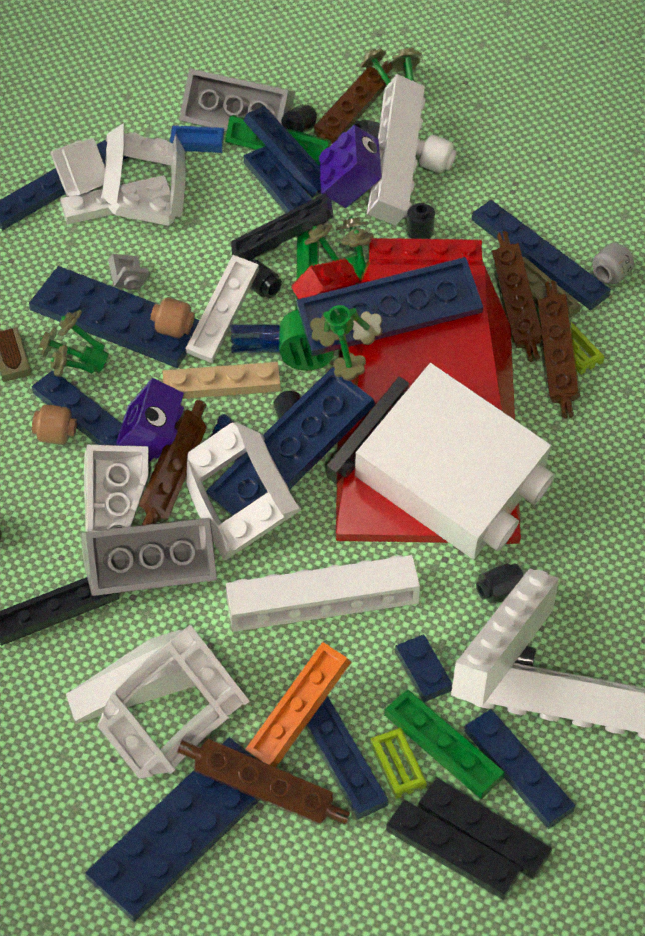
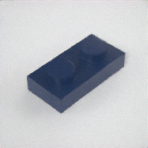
[395,634,453,703]

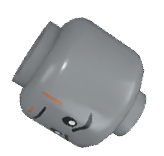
[593,243,634,284]

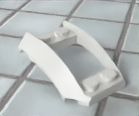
[101,123,186,226]
[186,422,301,561]
[98,624,250,778]

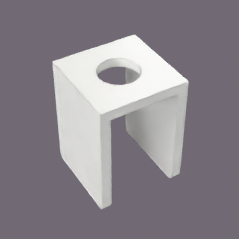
[51,138,105,196]

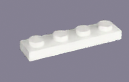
[60,175,170,225]
[186,255,259,363]

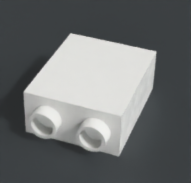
[355,363,555,560]

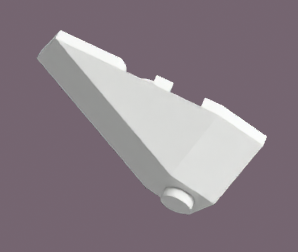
[84,445,148,532]
[66,630,196,724]

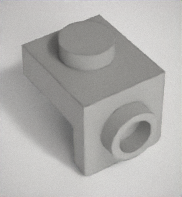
[108,253,149,290]

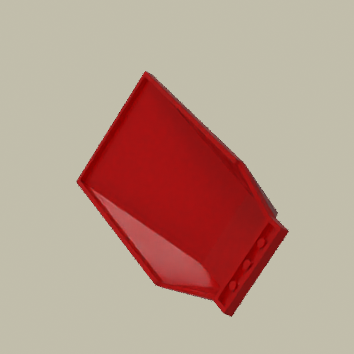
[336,238,521,544]

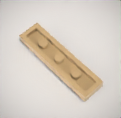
[163,362,281,399]

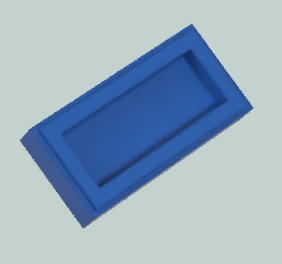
[170,126,225,153]

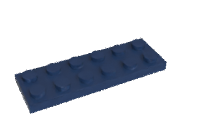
[296,257,484,356]
[29,266,200,368]
[206,367,376,517]
[85,737,260,922]

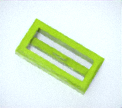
[571,322,605,375]
[370,728,427,799]

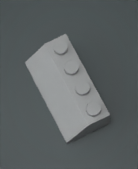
[179,68,296,131]
[80,518,217,596]

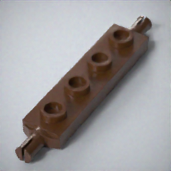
[314,61,393,144]
[492,231,543,362]
[538,280,581,418]
[139,400,207,525]
[177,739,350,825]

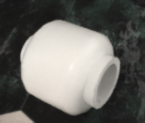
[416,135,457,174]

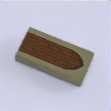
[0,327,31,382]

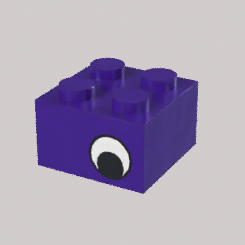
[319,125,382,208]
[115,377,184,464]

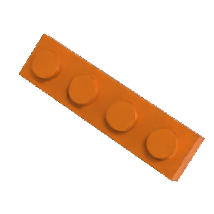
[245,642,351,767]

